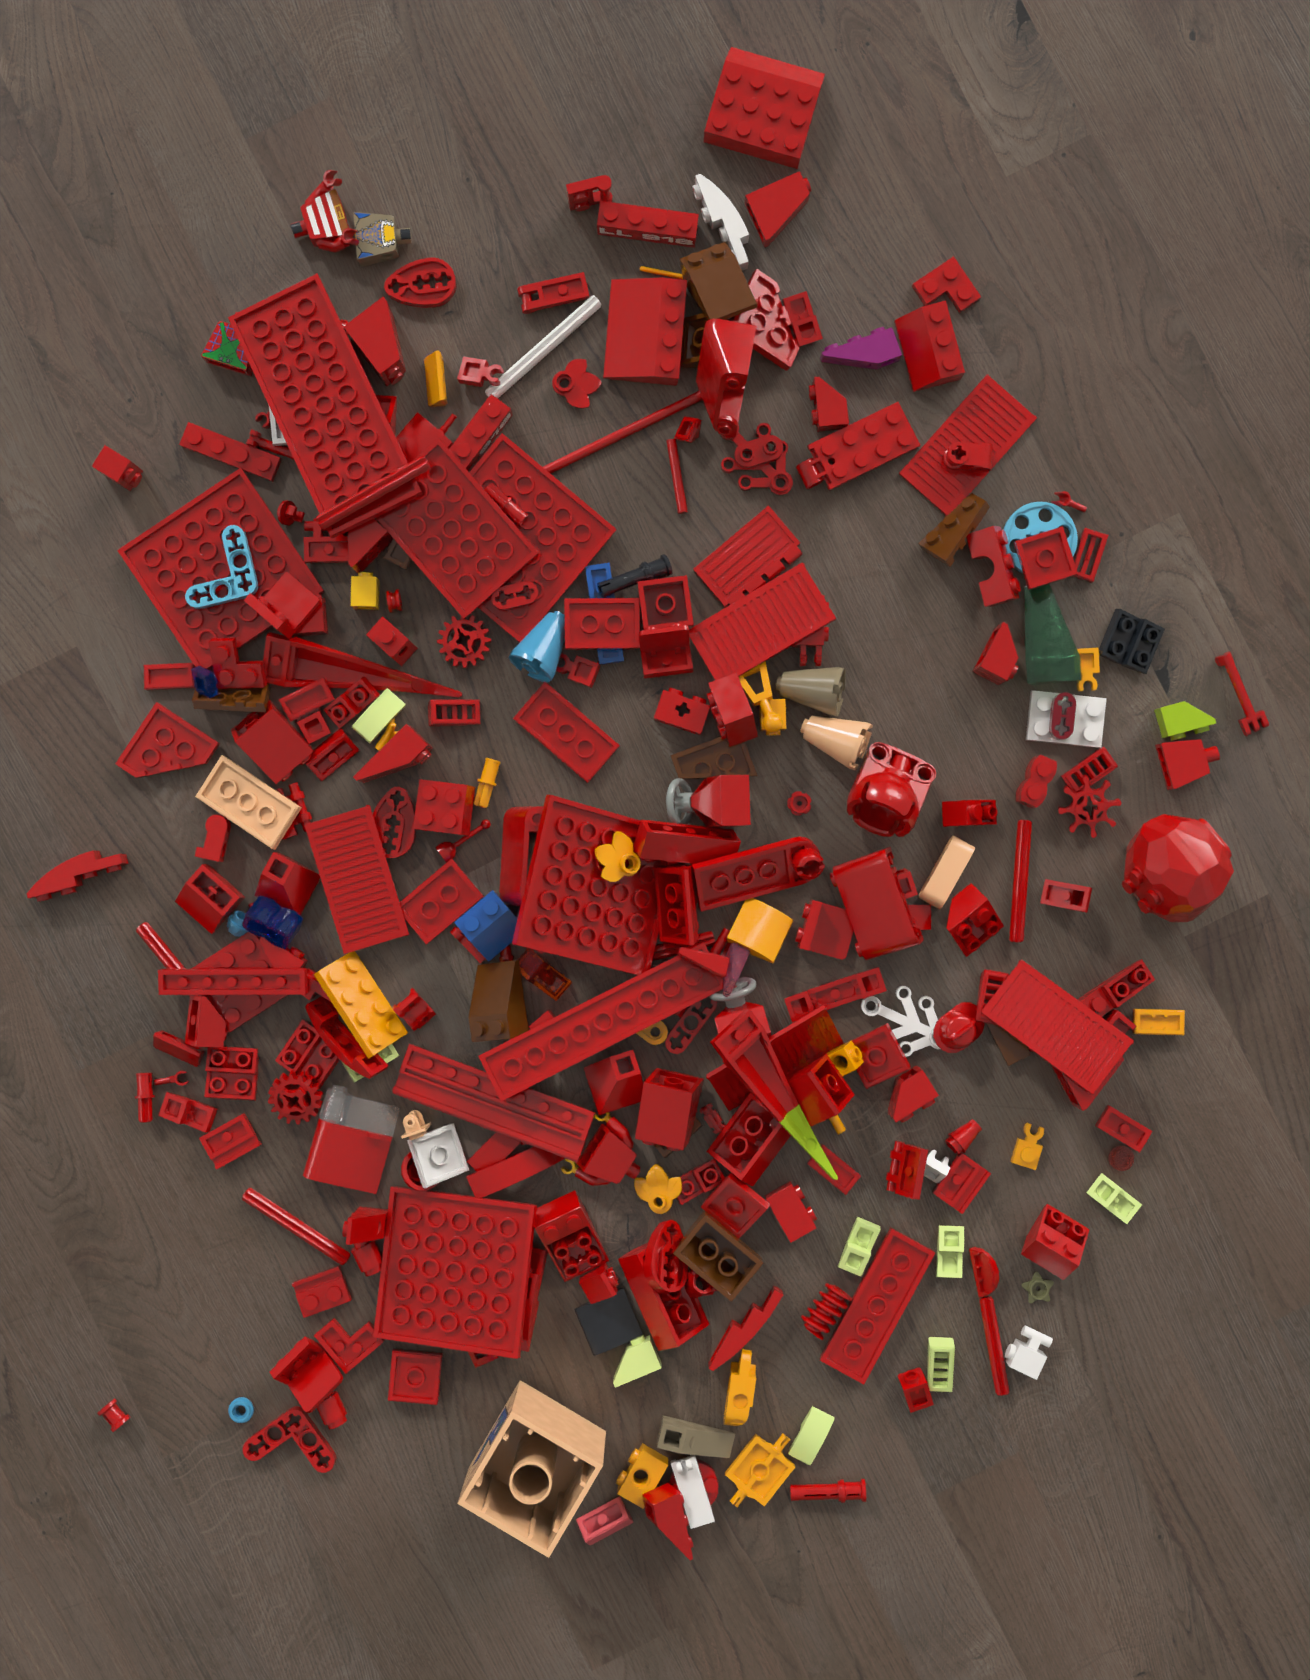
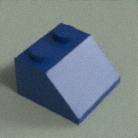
[454,890,518,962]

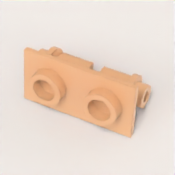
[401,1110,432,1140]

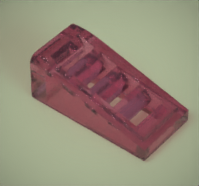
[723,942,750,997]

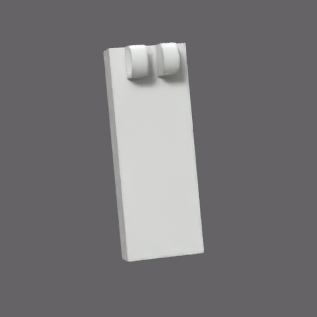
[671,1455,715,1529]

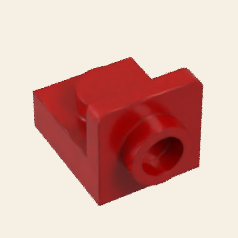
[898,1367,934,1413]

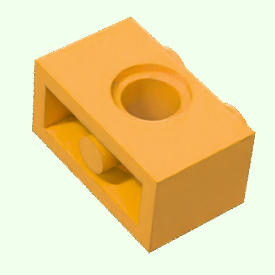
[616,1443,668,1509]

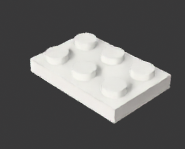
[1026,690,1106,748]

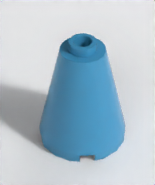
[508,611,565,683]

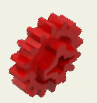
[437,615,492,669]
[268,1070,323,1125]

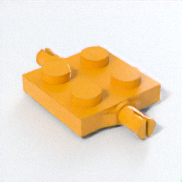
[725,1433,795,1507]

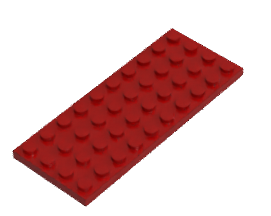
[228,273,423,539]

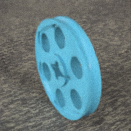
[1003,502,1078,574]

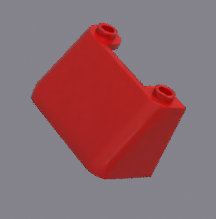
[696,319,757,436]
[499,806,543,907]
[830,847,924,960]

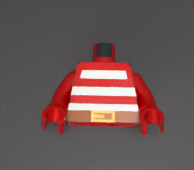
[290,170,359,253]

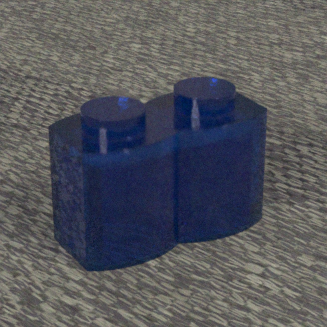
[242,896,303,949]

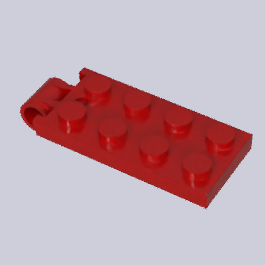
[796,402,920,491]

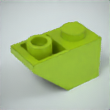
[1154,701,1216,741]

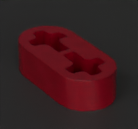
[1049,692,1076,740]

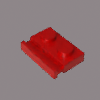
[199,1113,261,1170]
[932,1153,991,1214]
[292,1265,352,1318]

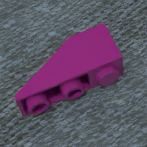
[820,327,902,370]

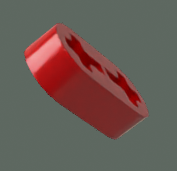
[492,581,539,610]

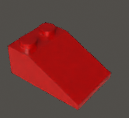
[353,724,433,783]

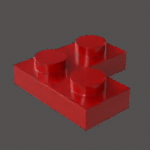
[912,256,981,313]
[208,638,267,689]
[314,1318,385,1374]

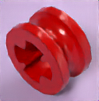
[386,589,403,613]

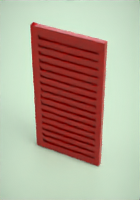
[899,374,1037,516]
[689,563,836,680]
[304,805,409,954]
[981,959,1134,1095]
[706,1005,844,1111]

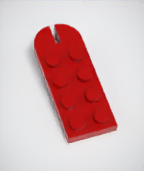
[691,837,825,912]

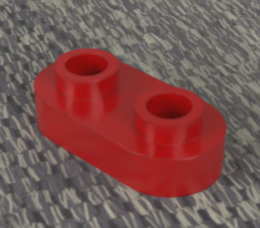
[734,435,783,469]

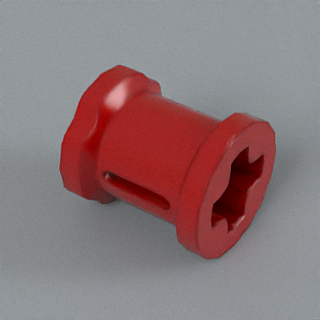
[97,1398,130,1432]

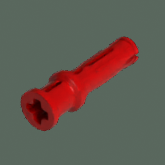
[790,1479,866,1503]

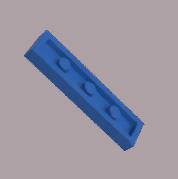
[585,563,624,665]

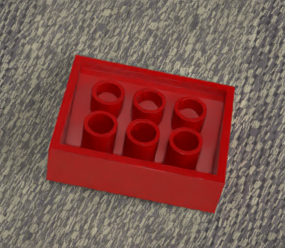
[603,277,687,386]

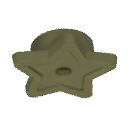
[1022,1272,1054,1303]

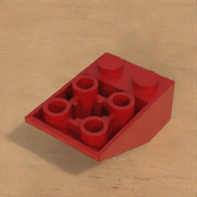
[534,1190,609,1282]

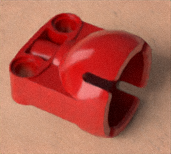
[847,742,936,837]

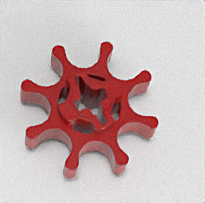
[1058,775,1122,838]

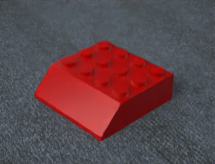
[704,47,825,169]

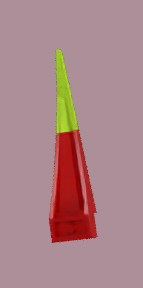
[710,1009,838,1180]

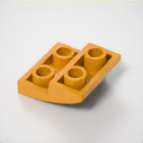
[727,898,793,964]

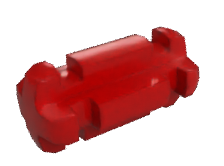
[700,1103,726,1134]

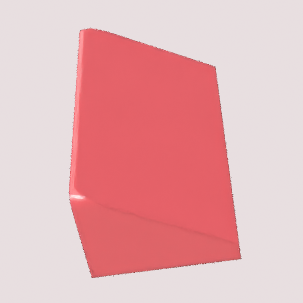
[576,1496,633,1545]

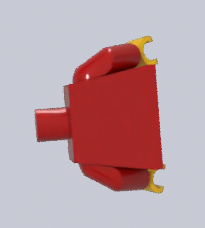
[561,1112,641,1186]

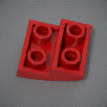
[275,1019,340,1090]
[204,1047,258,1101]

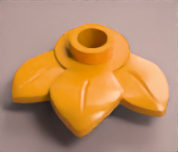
[595,831,641,882]
[634,1164,682,1214]

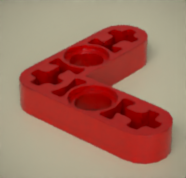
[659,962,717,1054]
[242,1406,336,1473]

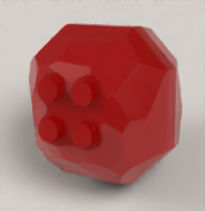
[1122,814,1234,922]

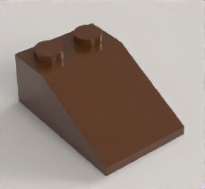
[680,242,757,320]
[468,960,529,1042]

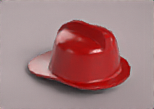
[933,1002,985,1053]

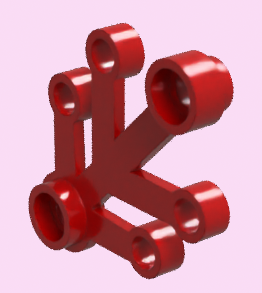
[720,423,793,495]

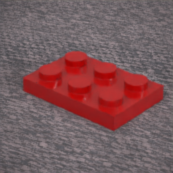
[564,598,640,650]
[399,859,484,945]

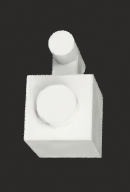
[1005,1325,1053,1380]

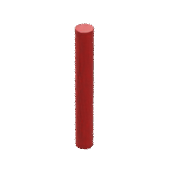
[666,439,688,514]

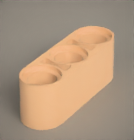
[918,835,975,910]

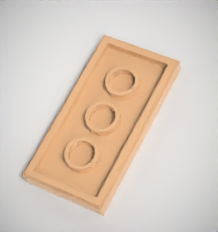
[195,755,302,850]

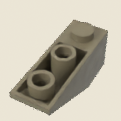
[657,1415,735,1458]

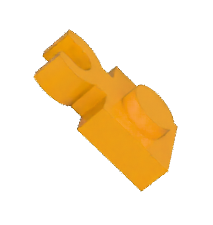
[1072,648,1100,692]
[1010,1123,1044,1170]

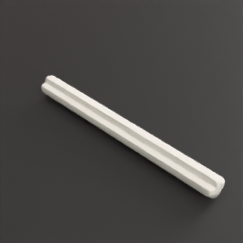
[485,295,601,399]

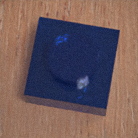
[191,666,218,698]

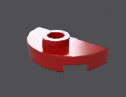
[969,1247,999,1298]

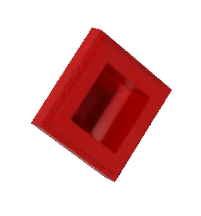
[674,416,702,443]

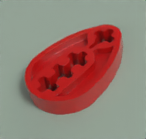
[384,257,456,308]
[373,787,416,858]
[644,1220,688,1294]

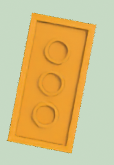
[314,951,408,1059]

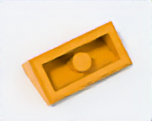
[424,351,447,407]

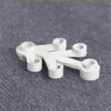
[861,986,940,1056]

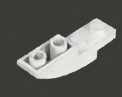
[692,174,749,271]

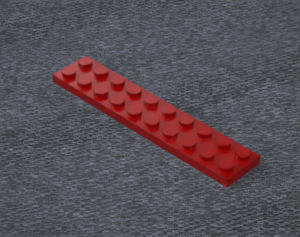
[478,942,726,1101]

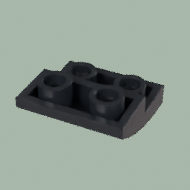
[1099,609,1165,674]
[574,1288,643,1356]

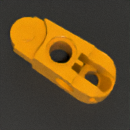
[723,1349,756,1426]

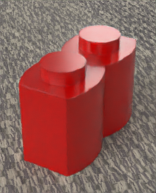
[1015,755,1057,808]

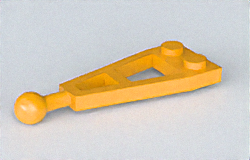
[738,662,783,733]

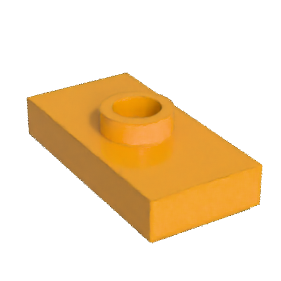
[1132,1009,1185,1035]

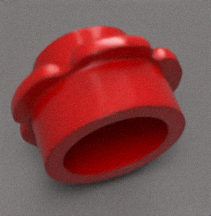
[787,791,811,816]

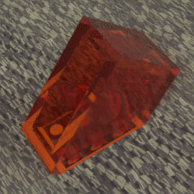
[518,948,572,1001]

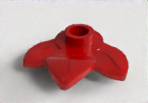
[552,359,602,409]

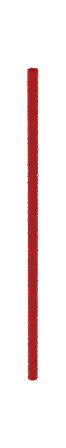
[543,391,703,474]

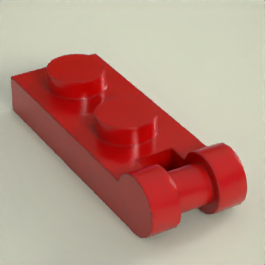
[517,272,590,314]

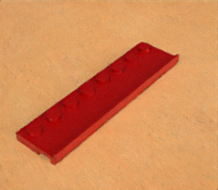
[392,1044,596,1163]

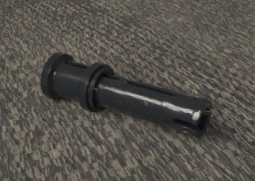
[597,554,673,598]

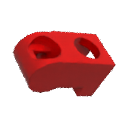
[195,815,231,862]

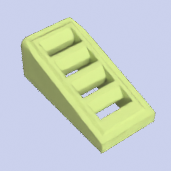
[927,1337,955,1392]

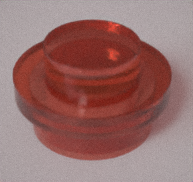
[1109,1146,1134,1171]

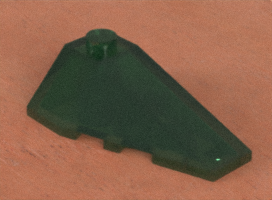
[1024,584,1082,685]

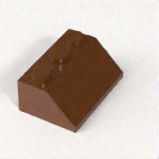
[673,1210,763,1302]

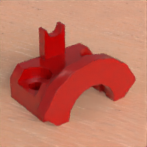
[392,988,436,1031]

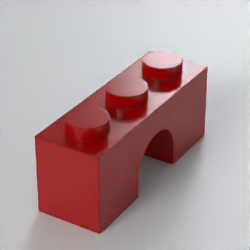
[966,526,1021,607]

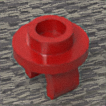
[277,500,305,525]

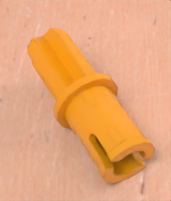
[474,758,501,808]

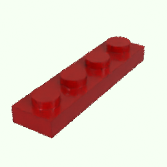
[179,422,282,482]

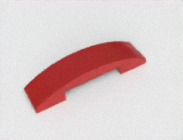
[784,967,887,1022]
[305,996,389,1079]
[466,1146,566,1198]

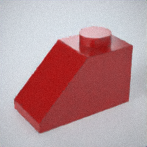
[185,995,227,1048]

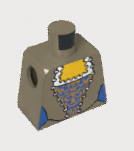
[353,212,412,267]

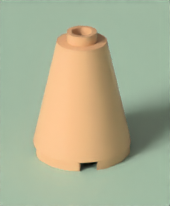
[800,715,873,771]

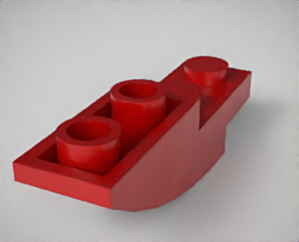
[27,850,129,902]
[259,933,331,1002]
[1077,959,1155,1017]
[521,1248,548,1352]

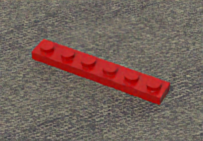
[158,968,308,995]

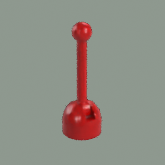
[435,819,491,863]

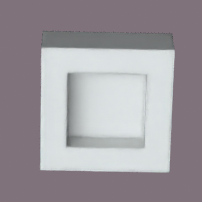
[924,1150,950,1183]

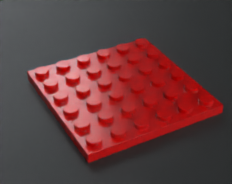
[470,433,617,642]
[117,468,325,674]
[512,795,672,975]
[373,1186,537,1359]

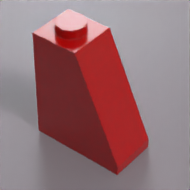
[744,171,812,248]

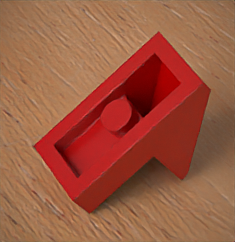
[1040,879,1092,913]

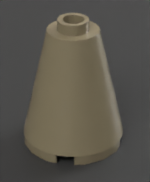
[776,667,846,716]

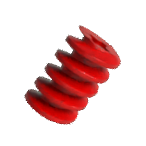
[801,1283,853,1340]

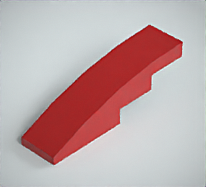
[708,1285,783,1371]

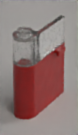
[303,1085,401,1194]

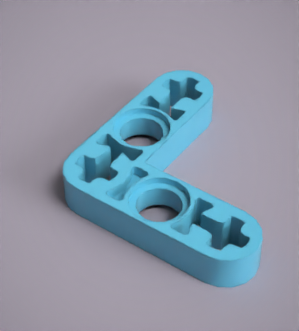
[185,525,258,609]

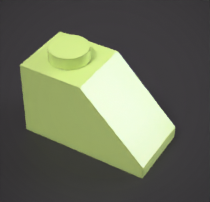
[613,1335,661,1388]

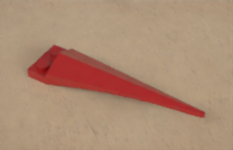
[263,632,463,697]

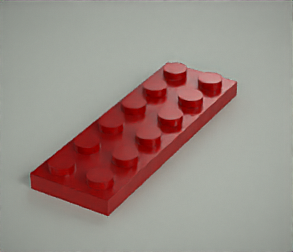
[819,1227,935,1385]

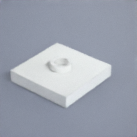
[407,1123,469,1188]

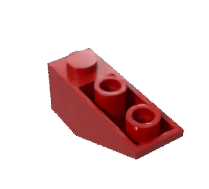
[342,1206,388,1245]
[642,1483,693,1560]

